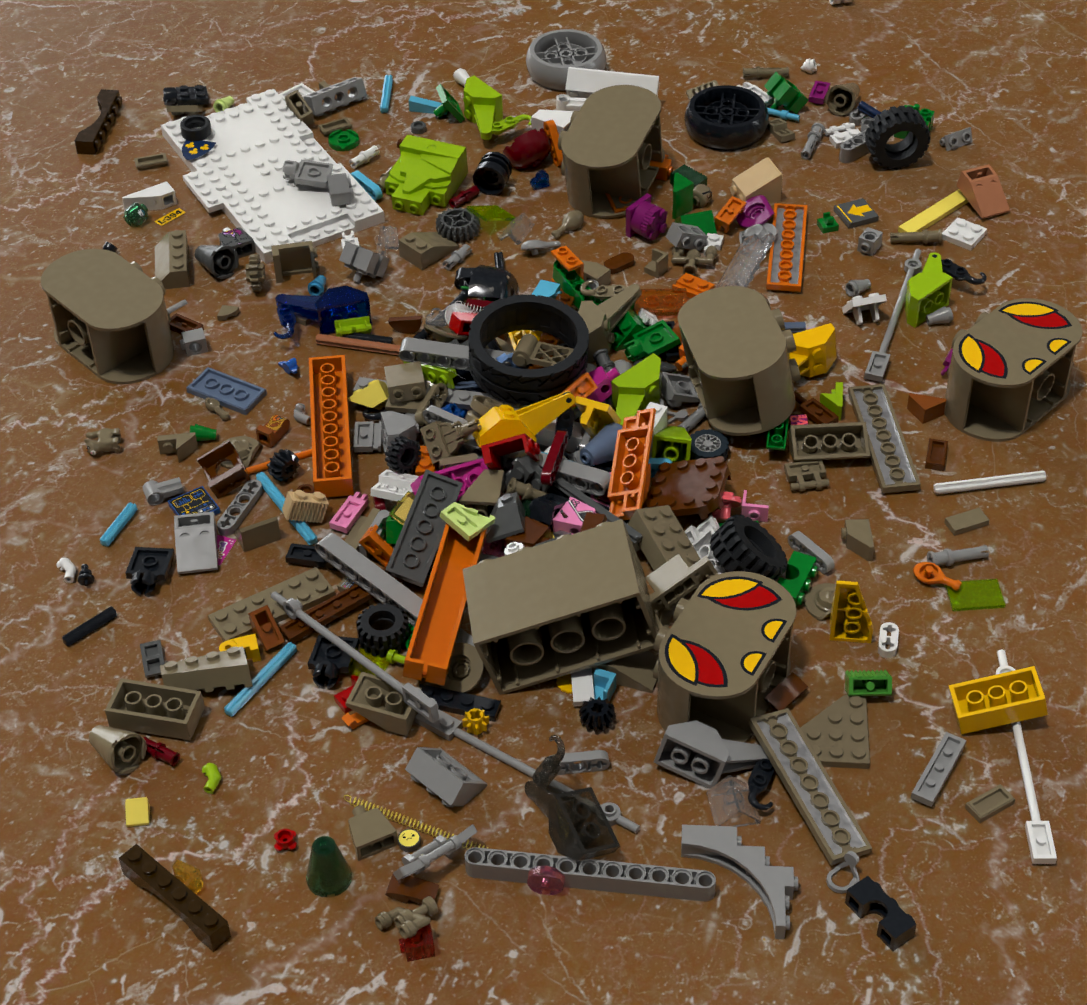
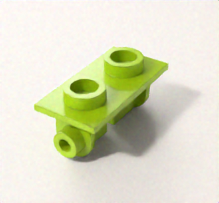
[334,316,372,337]

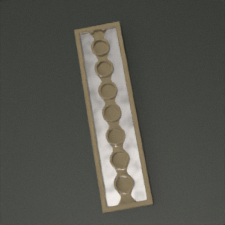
[848,384,921,493]
[748,708,872,865]

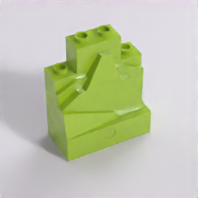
[385,135,468,216]

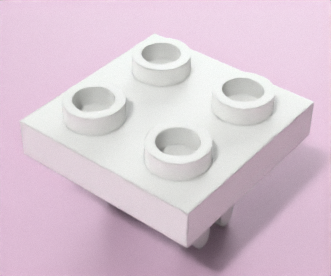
[842,293,887,325]

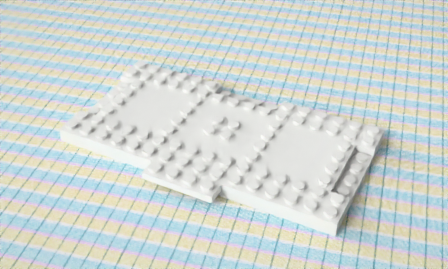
[161,89,385,264]

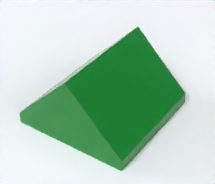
[672,173,694,219]
[675,210,717,235]

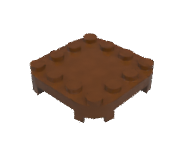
[646,456,731,520]

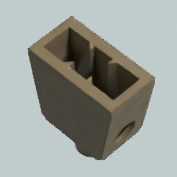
[348,805,398,861]

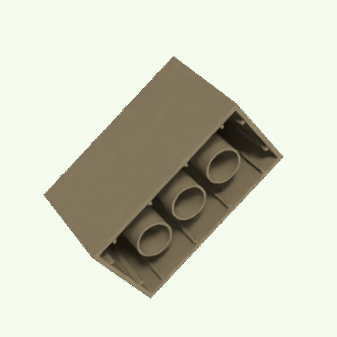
[462,519,658,695]

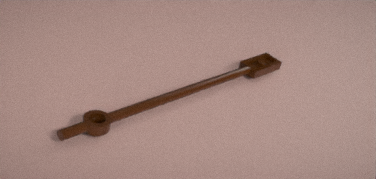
[794,391,839,424]

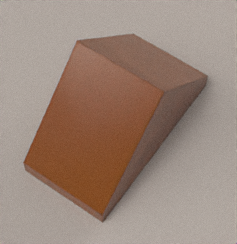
[907,393,947,424]

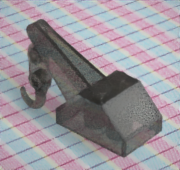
[525,735,620,861]

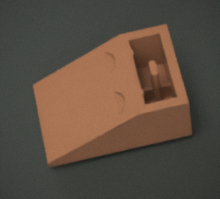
[956,164,1010,219]

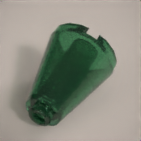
[306,836,352,897]

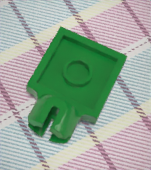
[623,320,681,362]

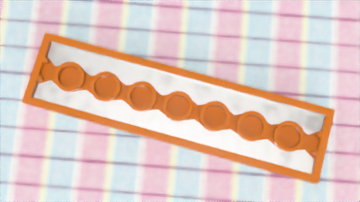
[766,203,807,292]

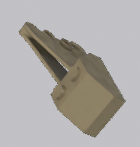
[578,280,642,364]

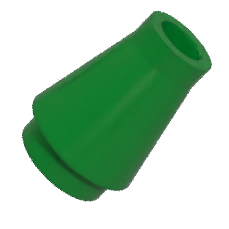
[190,424,217,442]

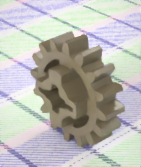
[246,254,265,291]

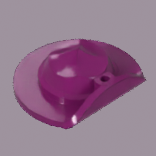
[736,195,775,228]

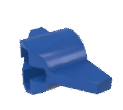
[278,358,298,374]

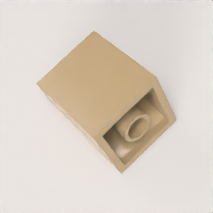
[730,157,783,204]

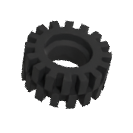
[385,436,421,474]

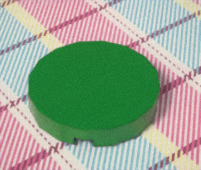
[328,129,359,151]

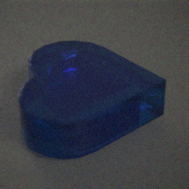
[530,170,549,190]

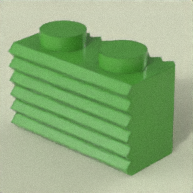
[845,669,892,696]

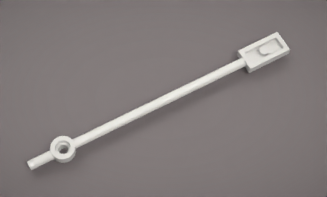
[995,649,1057,864]

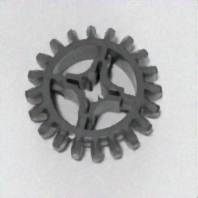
[436,207,480,243]

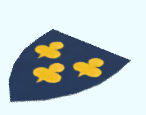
[182,140,216,161]

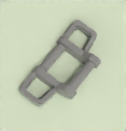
[393,824,478,881]

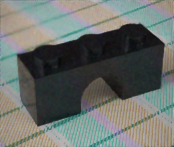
[845,876,916,951]

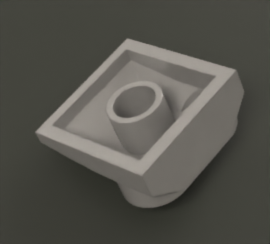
[661,372,700,407]

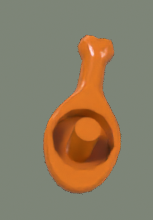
[913,562,962,591]

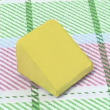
[125,797,150,827]

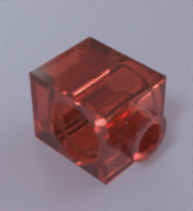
[399,924,435,962]

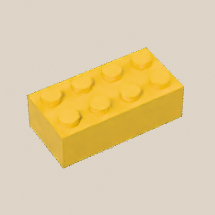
[949,666,1048,734]

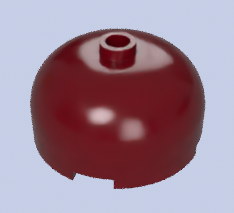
[503,128,551,169]

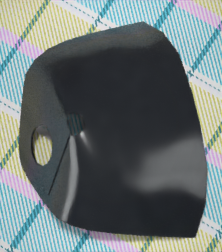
[468,265,518,299]

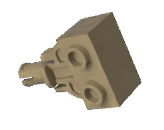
[420,418,482,464]

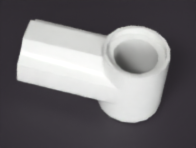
[556,94,586,111]

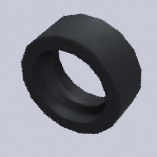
[180,115,211,141]

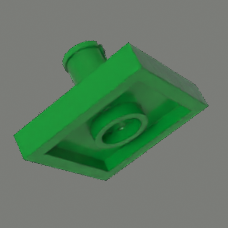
[433,84,465,123]

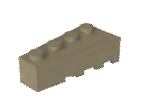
[160,647,253,692]

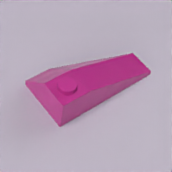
[410,458,488,502]

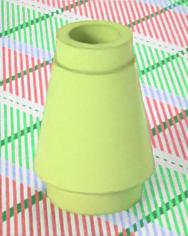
[213,96,234,112]

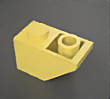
[348,380,389,410]

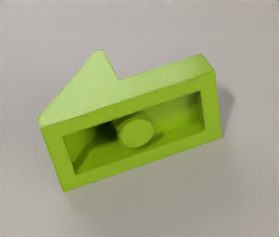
[820,382,843,420]

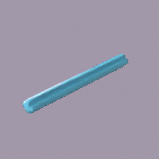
[256,472,318,545]

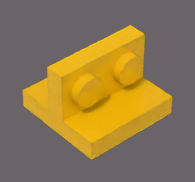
[575,396,621,439]

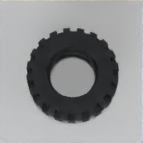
[865,106,931,169]
[710,515,788,581]

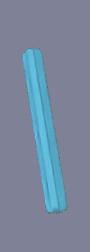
[224,642,297,717]

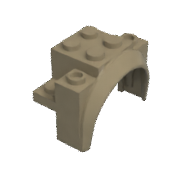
[645,554,718,632]

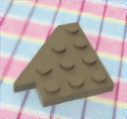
[800,695,870,769]

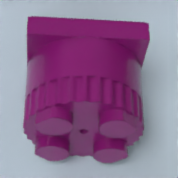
[626,194,668,240]

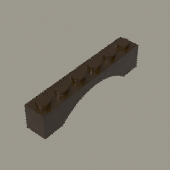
[75,89,122,155]
[119,844,231,952]

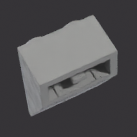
[174,511,218,574]

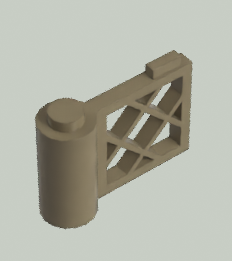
[512,334,574,367]

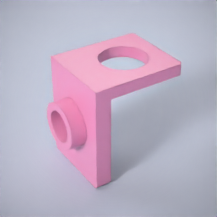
[741,490,769,522]

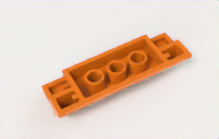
[607,408,656,520]

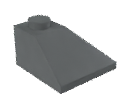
[486,492,526,543]

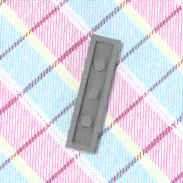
[911,732,967,807]

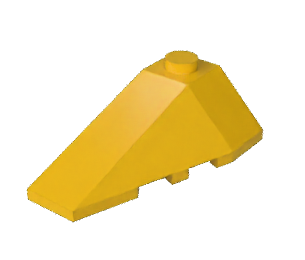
[829,581,873,643]

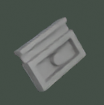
[354,421,382,452]

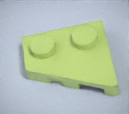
[439,502,496,541]

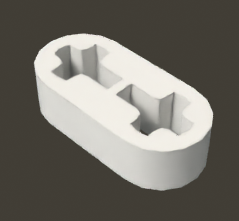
[878,622,899,658]

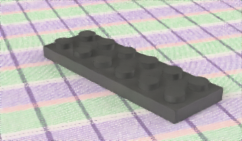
[385,469,463,587]

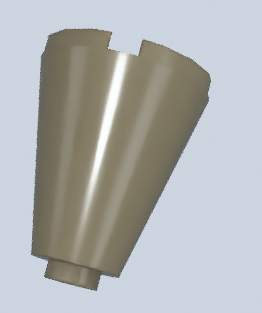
[825,83,860,116]
[89,725,147,775]

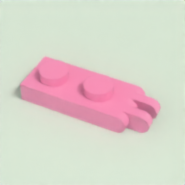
[329,492,368,533]

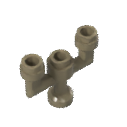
[671,246,717,276]
[374,896,438,939]

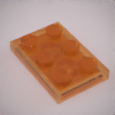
[635,288,687,317]

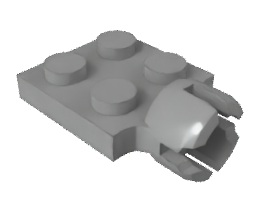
[283,159,333,188]

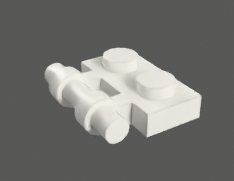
[824,122,861,149]

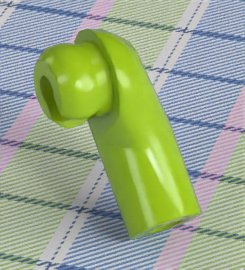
[202,763,221,794]

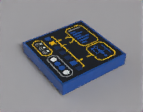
[168,486,220,515]

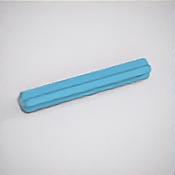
[380,75,393,113]

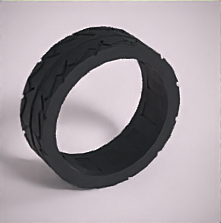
[469,295,589,405]

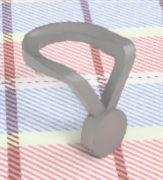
[660,399,688,425]
[826,851,860,893]

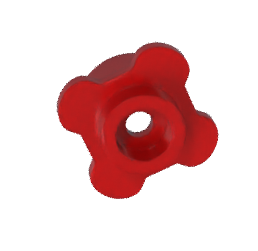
[274,829,297,851]

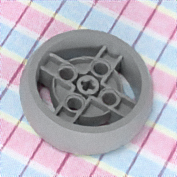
[526,29,607,91]

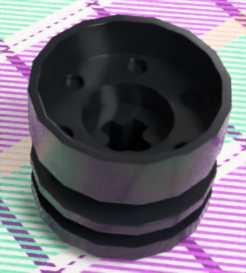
[473,152,513,196]

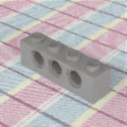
[304,77,367,116]

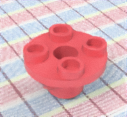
[712,492,742,523]

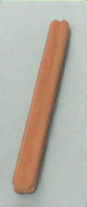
[315,334,401,356]

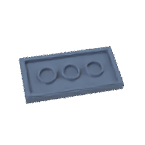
[186,367,267,415]

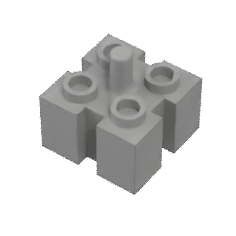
[339,241,390,283]

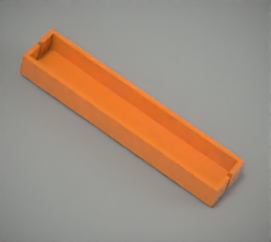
[403,523,487,686]

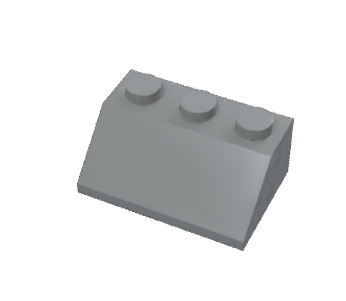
[405,747,487,807]

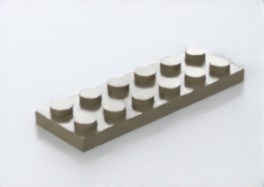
[208,567,336,642]

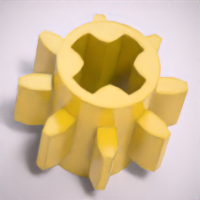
[462,708,489,735]

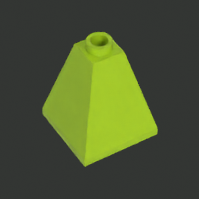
[652,426,692,462]

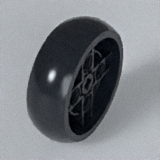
[684,85,769,151]

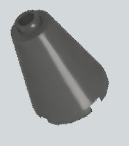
[195,245,239,279]

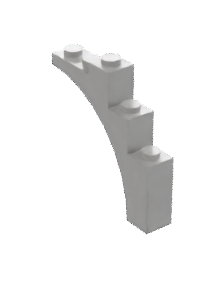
[681,825,798,939]

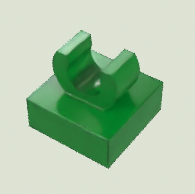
[817,212,839,234]

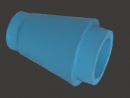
[308,275,326,297]

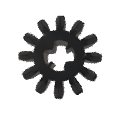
[267,449,300,482]
[579,696,616,733]

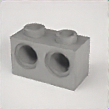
[665,222,708,251]

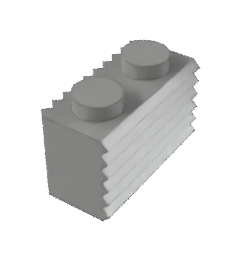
[327,173,354,207]

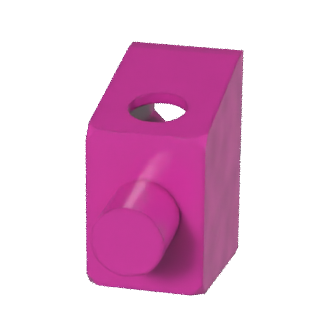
[586,366,621,402]

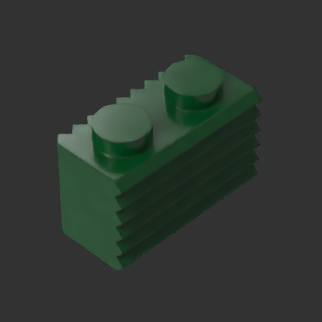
[670,164,707,187]

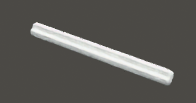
[933,471,1046,495]

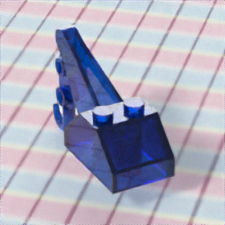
[273,285,372,339]

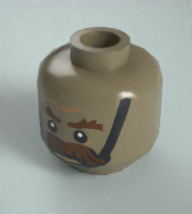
[693,184,712,208]

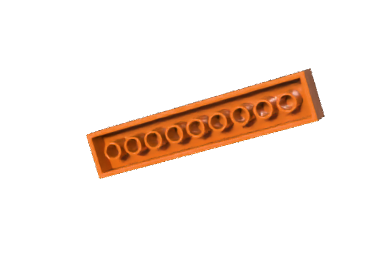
[309,355,354,497]

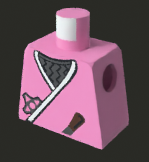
[553,497,596,535]

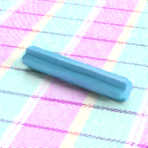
[100,502,138,547]

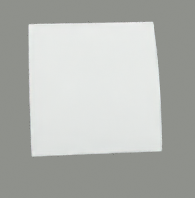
[370,469,419,503]

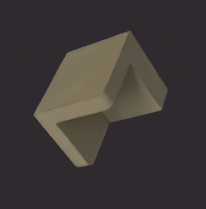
[644,248,668,278]

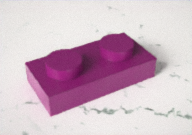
[808,81,830,104]

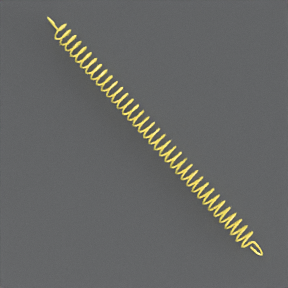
[344,795,489,850]

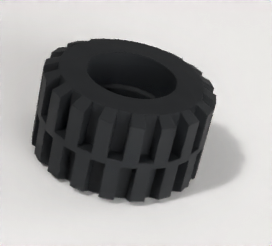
[356,603,410,658]

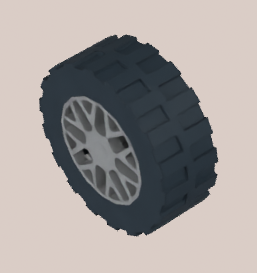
[690,429,729,461]

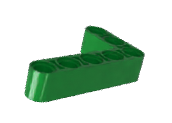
[552,260,635,311]

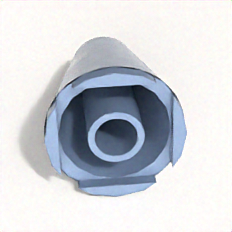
[580,422,623,466]

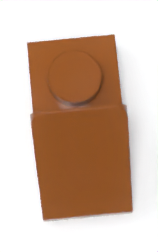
[248,605,285,652]

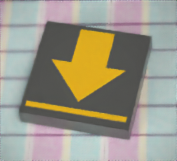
[833,198,879,228]

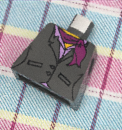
[218,227,256,258]

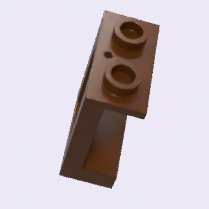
[197,440,251,499]

